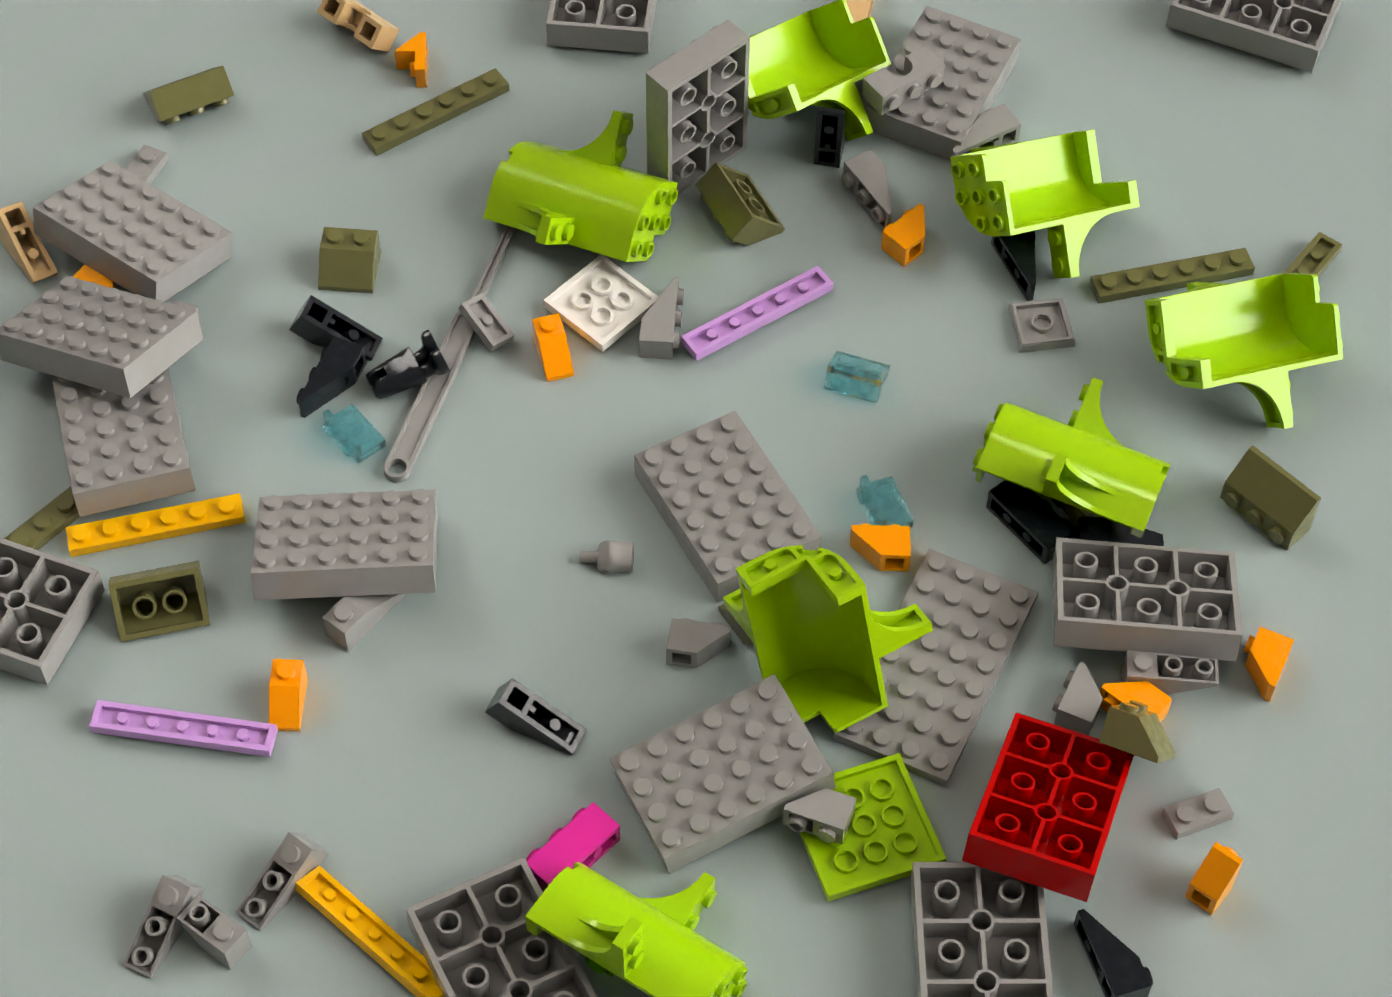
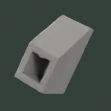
[666,618,731,668]
[1052,661,1103,736]
[782,788,856,844]
[176,894,252,970]

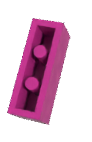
[526,802,620,892]

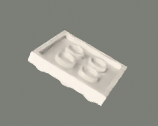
[544,254,658,352]

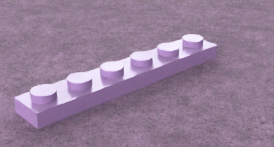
[681,266,834,361]
[89,700,278,757]

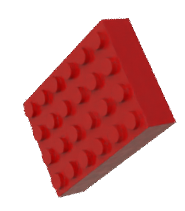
[962,712,1134,902]

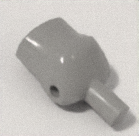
[579,540,634,574]

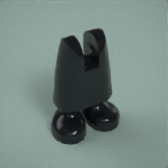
[366,329,450,399]

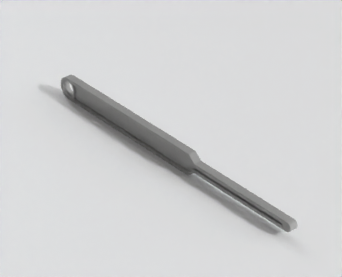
[384,225,517,483]

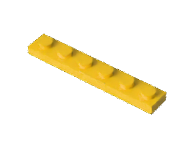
[66,493,246,557]
[295,865,452,997]

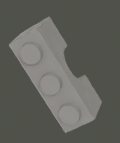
[862,45,945,115]

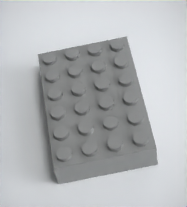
[546,0,657,54]
[1166,0,1342,73]
[864,6,1021,161]
[646,20,750,194]
[33,160,232,302]
[0,276,203,398]
[51,368,196,517]
[634,411,821,603]
[251,489,438,600]
[0,537,105,686]
[1052,537,1242,661]
[609,674,836,874]
[406,856,597,997]
[910,862,1054,997]

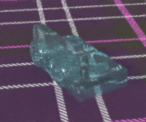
[824,351,890,403]
[323,404,386,464]
[856,475,914,528]

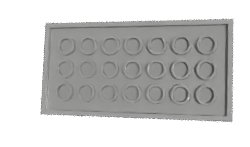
[833,549,1038,787]

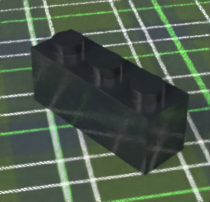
[986,480,1074,564]

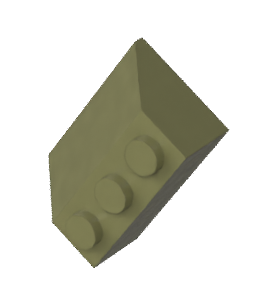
[143,66,234,125]
[695,162,785,246]
[1220,445,1321,550]
[108,560,210,642]

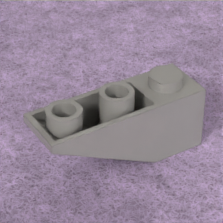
[842,149,891,228]
[639,277,684,360]
[1120,650,1219,694]
[236,832,328,930]
[123,875,204,978]

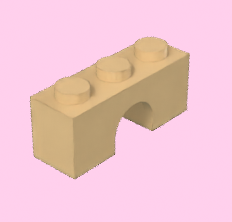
[317,0,400,52]

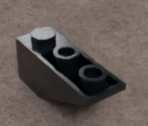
[296,337,367,418]

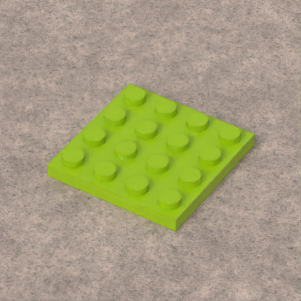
[799,753,947,902]

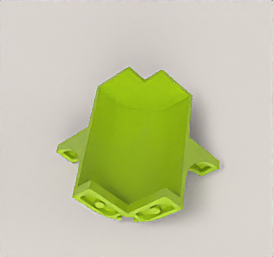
[748,0,891,141]
[483,110,678,262]
[950,129,1140,278]
[1145,273,1343,429]
[972,377,1171,538]
[723,545,933,733]
[525,862,748,997]

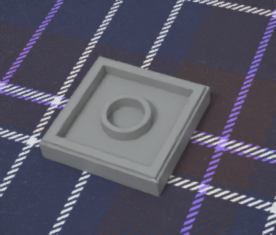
[1008,298,1075,353]

